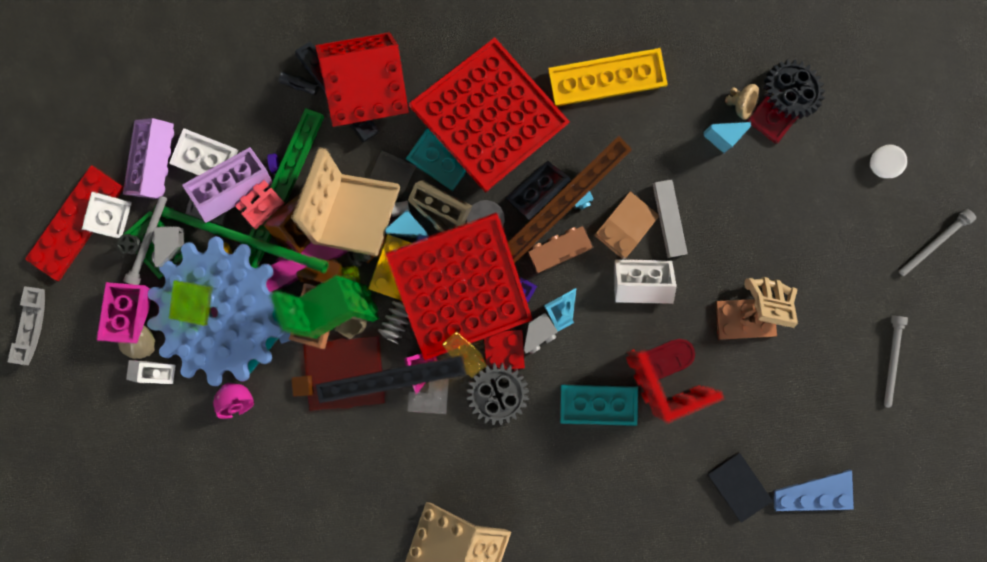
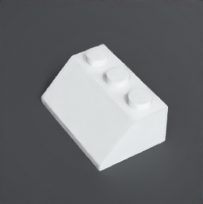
[614,259,676,304]

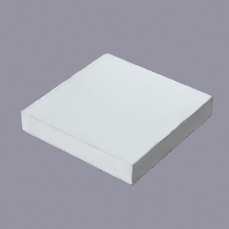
[82,192,132,239]

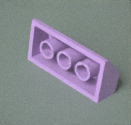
[123,118,174,199]
[182,147,272,223]

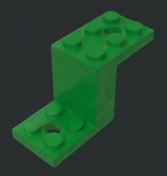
[269,275,379,339]

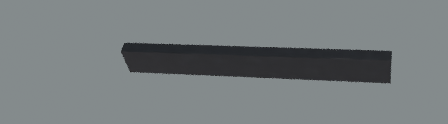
[315,355,467,403]

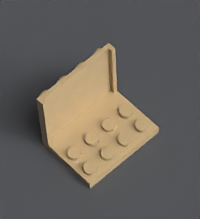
[293,148,400,256]
[405,502,511,562]

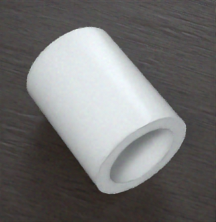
[392,201,410,217]

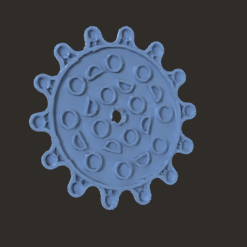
[147,237,284,386]

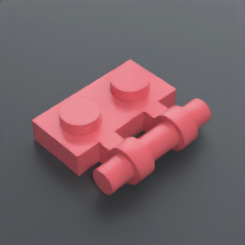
[235,180,285,229]

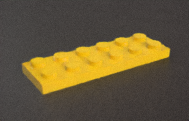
[548,48,668,106]

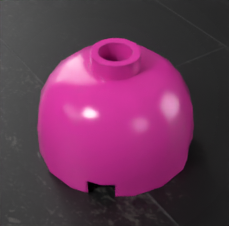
[213,383,254,419]

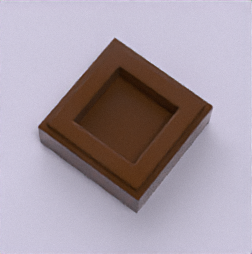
[291,376,313,397]

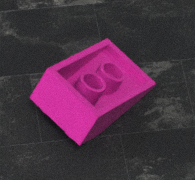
[97,282,151,344]

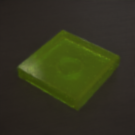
[169,280,213,326]

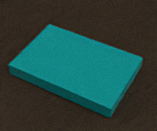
[406,128,467,192]

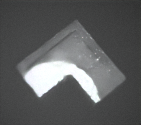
[408,378,449,414]

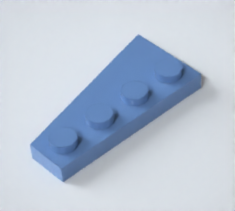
[774,470,853,511]

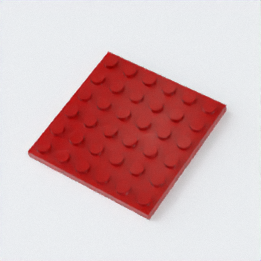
[409,38,570,193]
[385,212,533,360]

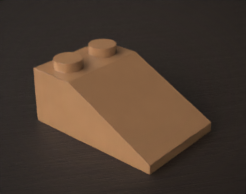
[594,192,659,259]

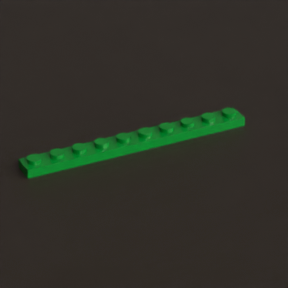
[249,108,324,268]

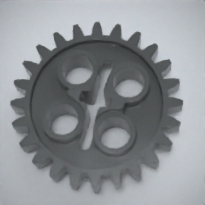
[466,362,529,425]

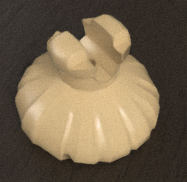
[725,84,759,120]

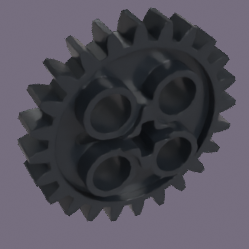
[763,59,825,120]

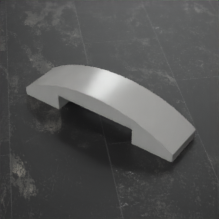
[8,286,45,365]

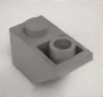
[152,227,184,267]
[524,313,558,354]

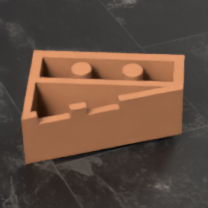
[528,226,592,274]

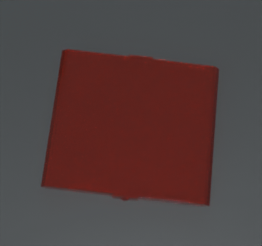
[303,336,385,411]

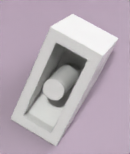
[126,360,176,384]

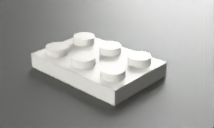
[169,128,238,175]

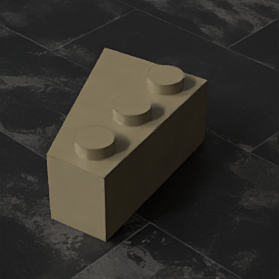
[408,180,472,232]

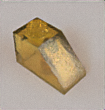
[443,332,487,378]

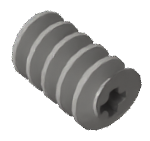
[378,301,409,344]

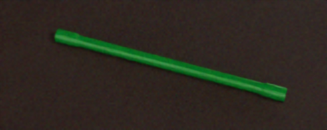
[153,205,329,273]

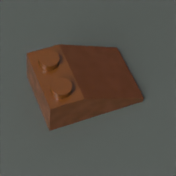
[264,192,311,253]

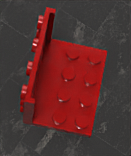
[315,32,409,127]
[626,349,724,422]

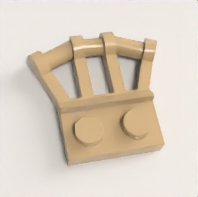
[744,277,798,328]

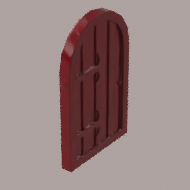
[646,339,695,380]

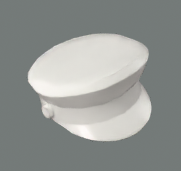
[870,145,907,178]

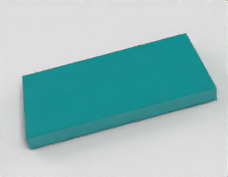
[560,385,638,425]

